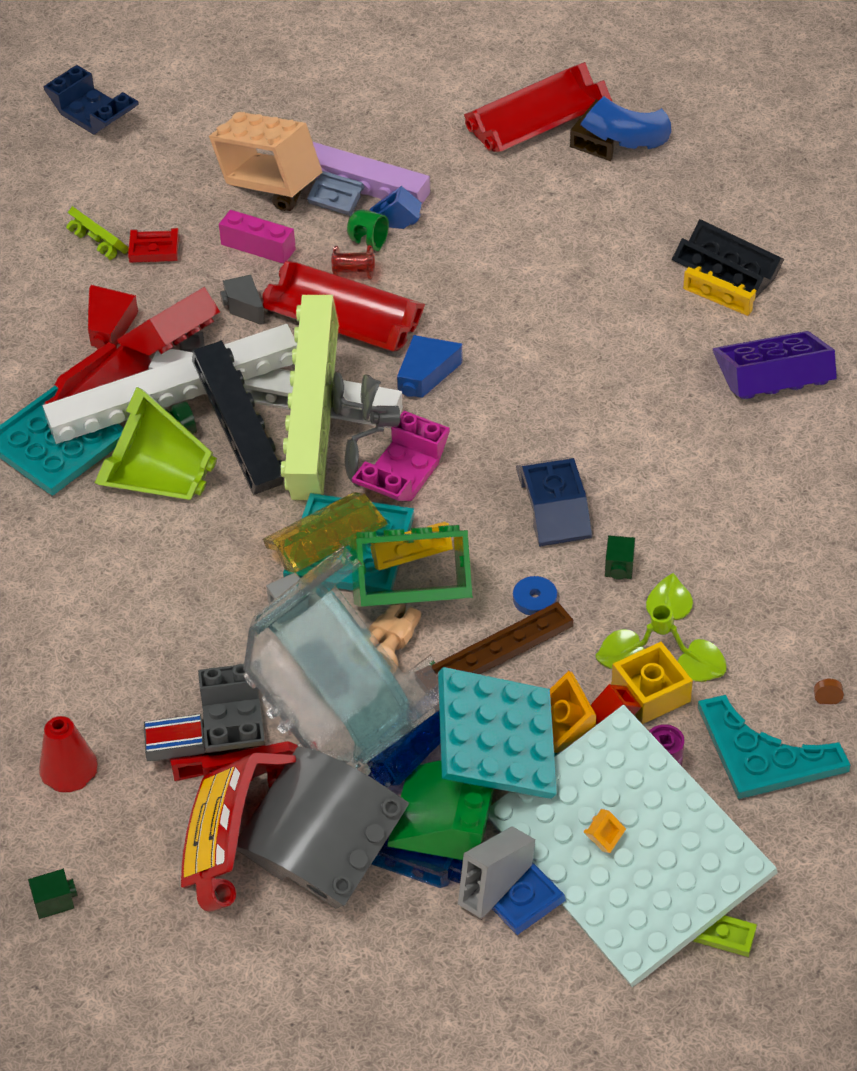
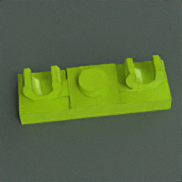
[66,206,129,260]

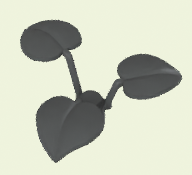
[331,371,400,486]

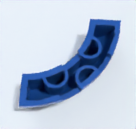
[580,96,671,149]

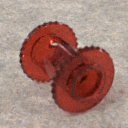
[331,245,375,280]

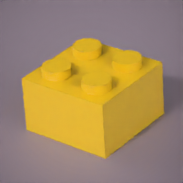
[611,641,693,725]

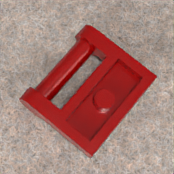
[128,228,179,263]

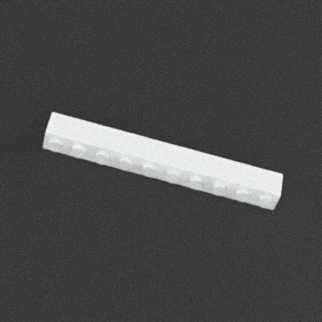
[43,324,297,444]
[149,349,403,429]

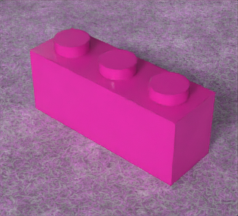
[219,210,296,264]

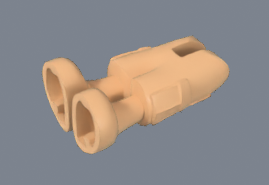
[349,603,421,676]

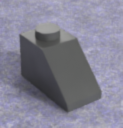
[220,275,265,325]

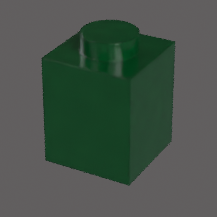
[605,535,635,580]
[28,868,78,919]

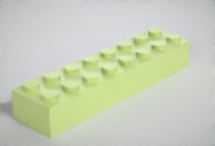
[281,295,339,500]

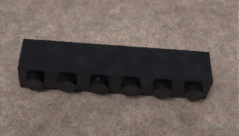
[192,340,284,495]

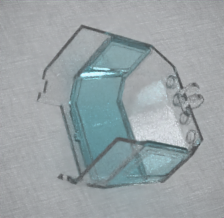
[243,546,440,769]

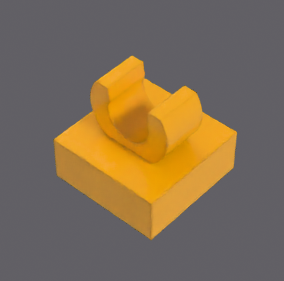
[584,809,626,853]

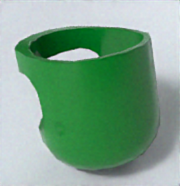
[347,209,389,251]

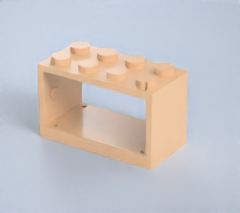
[209,112,322,197]

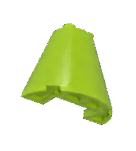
[94,387,217,500]

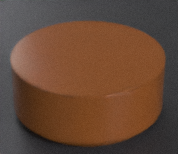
[814,678,844,704]

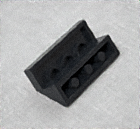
[671,219,784,299]

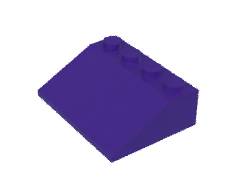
[712,331,837,399]

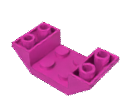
[352,411,450,501]

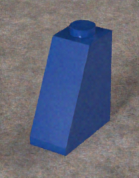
[397,335,463,398]

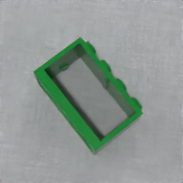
[349,525,473,607]

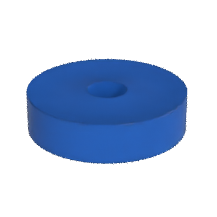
[513,576,557,616]

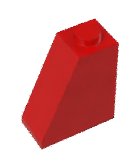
[88,285,139,349]

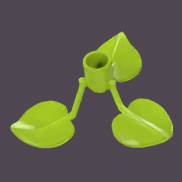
[595,573,726,682]

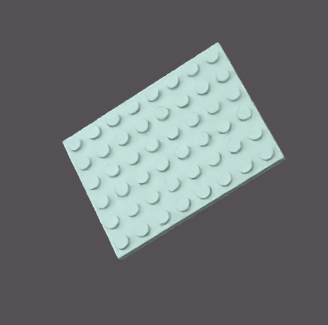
[488,705,778,987]

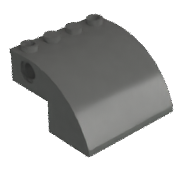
[236,747,409,909]

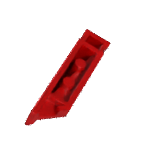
[44,342,152,405]
[170,741,313,781]

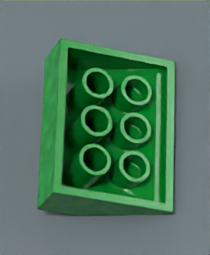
[388,760,495,860]

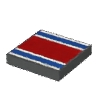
[144,714,205,762]

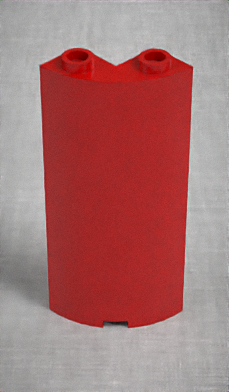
[464,62,612,152]
[262,261,425,351]

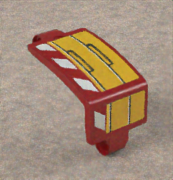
[181,753,296,912]

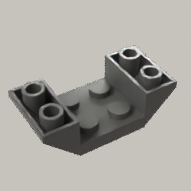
[198,663,265,754]

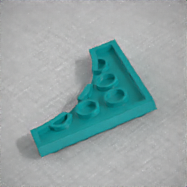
[698,694,851,799]

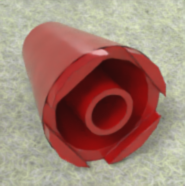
[39,716,98,792]

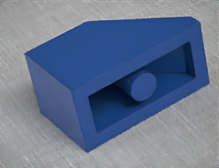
[369,186,422,229]

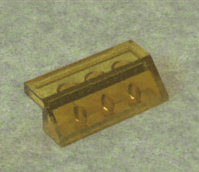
[263,492,388,573]

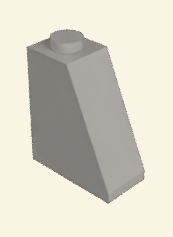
[458,826,536,918]

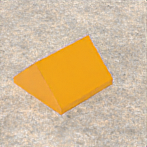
[550,671,596,753]

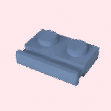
[307,171,365,216]

